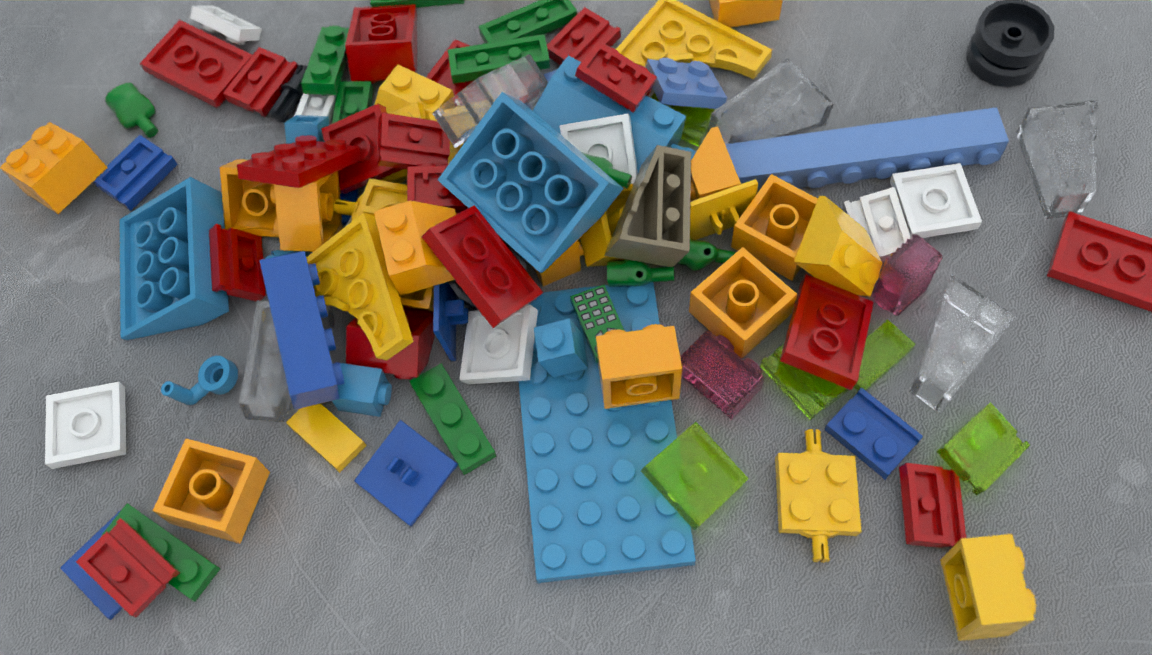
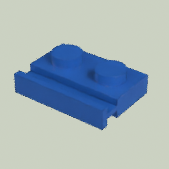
[93,135,178,211]
[825,387,923,480]

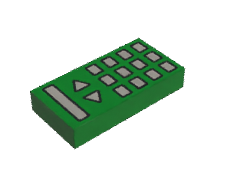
[570,284,625,364]

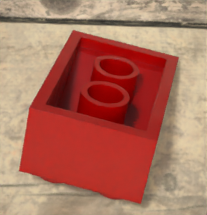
[345,4,418,84]

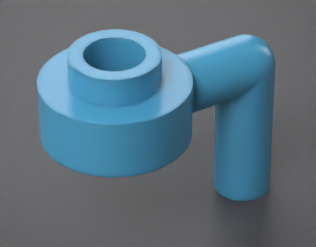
[161,356,238,405]

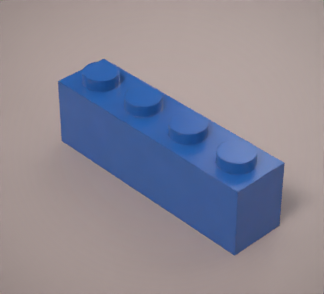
[259,251,345,410]

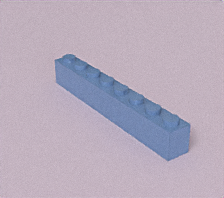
[725,107,1009,194]

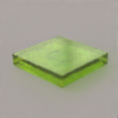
[641,421,749,530]

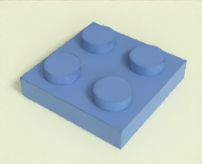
[645,58,727,110]

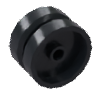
[966,0,1054,87]

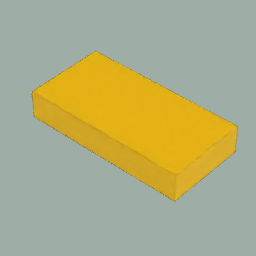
[286,403,366,473]

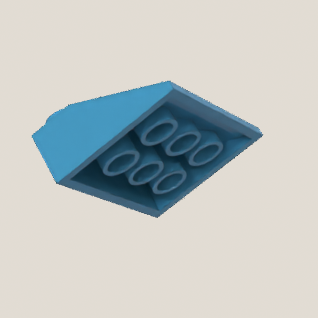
[533,56,686,172]
[438,92,624,273]
[120,177,229,340]

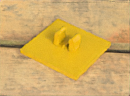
[690,179,758,240]

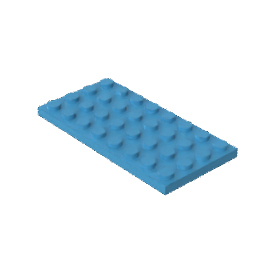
[519,282,696,583]

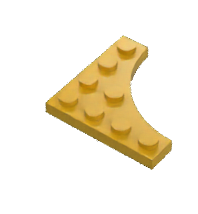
[616,0,772,80]
[306,212,414,360]

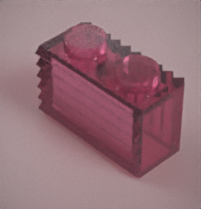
[872,234,943,316]
[680,330,765,419]

